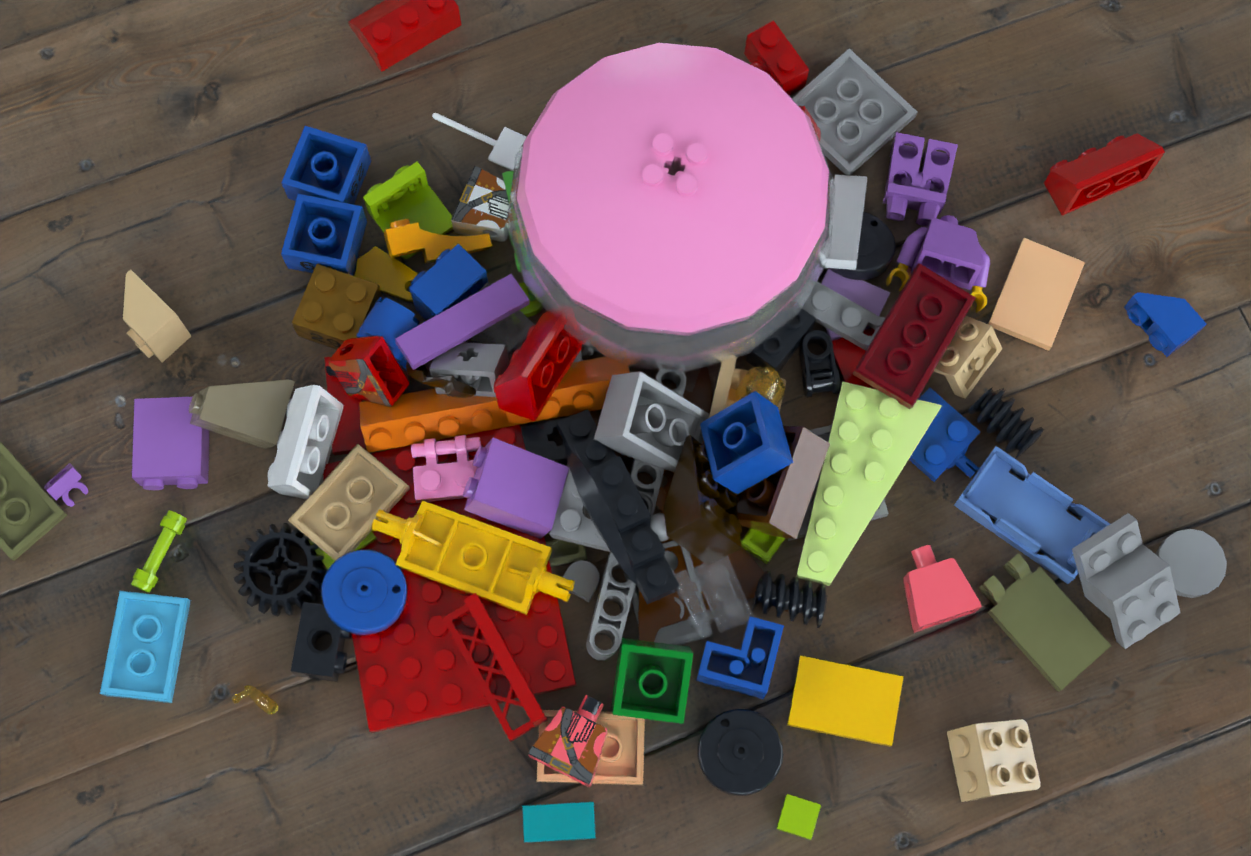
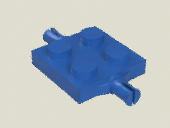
[909,388,980,482]

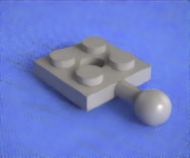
[550,469,669,552]

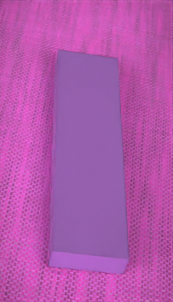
[395,274,530,370]

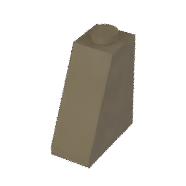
[189,379,295,449]

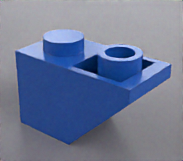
[1124,292,1207,357]

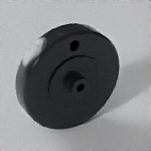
[816,212,896,280]
[697,709,783,796]

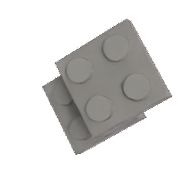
[1072,513,1181,649]

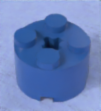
[356,297,426,371]

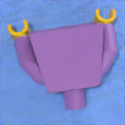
[886,215,990,313]

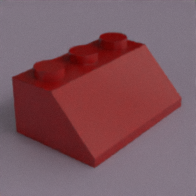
[348,0,462,72]
[1044,133,1165,216]
[494,301,582,421]

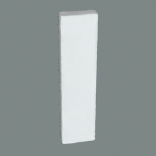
[822,174,867,270]

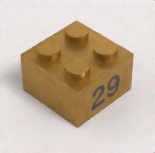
[292,264,384,349]

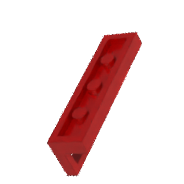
[442,593,548,741]

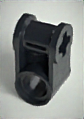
[799,330,840,398]

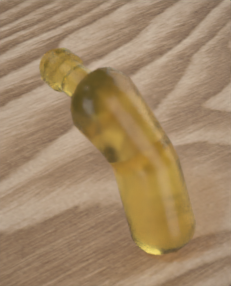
[232,685,279,715]

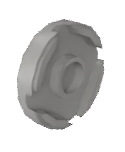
[1156,529,1227,598]

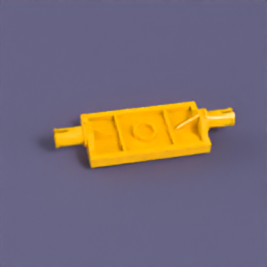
[372,500,575,615]

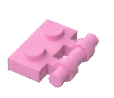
[411,435,481,503]

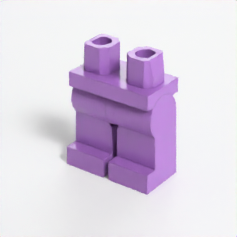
[883,132,958,227]

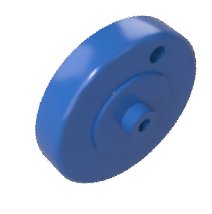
[322,550,407,635]

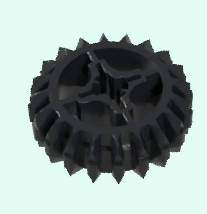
[234,523,327,617]

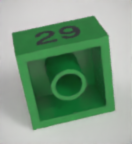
[611,638,693,724]

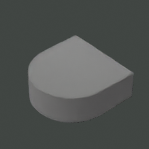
[563,560,600,602]

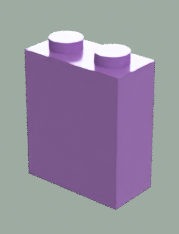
[132,397,209,490]
[463,438,569,539]

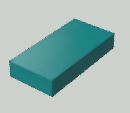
[522,802,596,843]

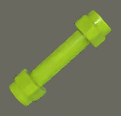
[131,510,187,593]

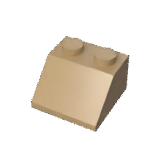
[123,270,191,363]

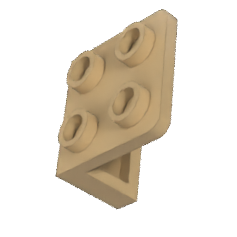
[947,719,1040,802]

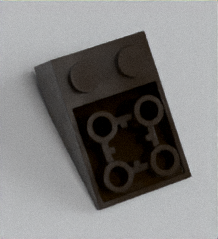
[663,435,742,565]

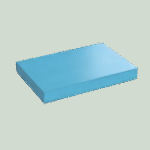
[100,591,191,703]

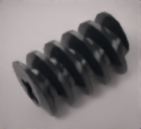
[967,387,1044,459]
[751,570,827,628]

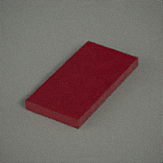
[852,263,976,409]

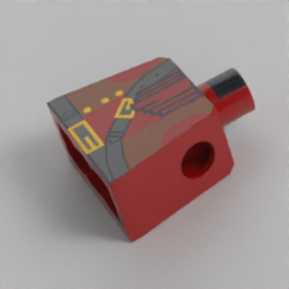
[326,336,410,407]

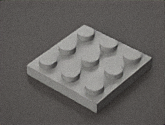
[792,48,917,175]

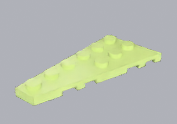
[796,382,942,586]

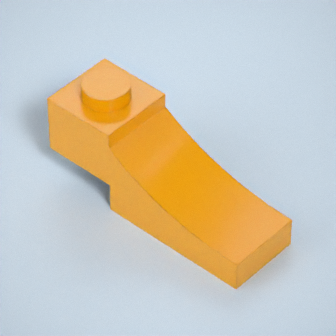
[384,219,492,264]

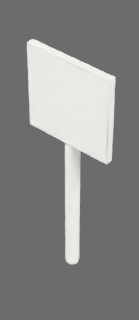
[432,113,527,174]

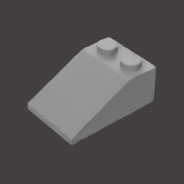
[594,372,710,472]

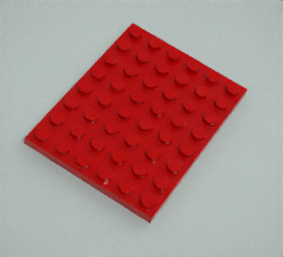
[323,424,577,733]

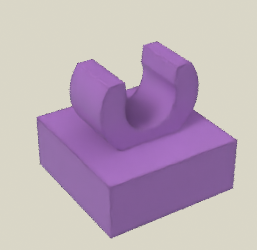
[44,463,88,507]

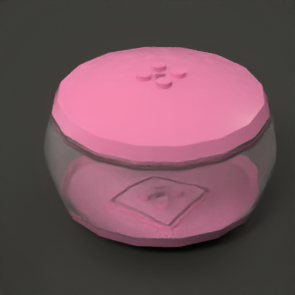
[506,43,835,372]

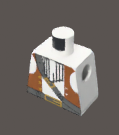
[451,166,513,242]

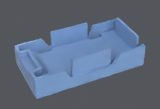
[954,446,1110,584]

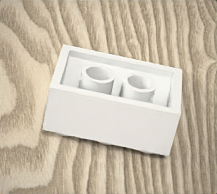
[267,385,344,499]

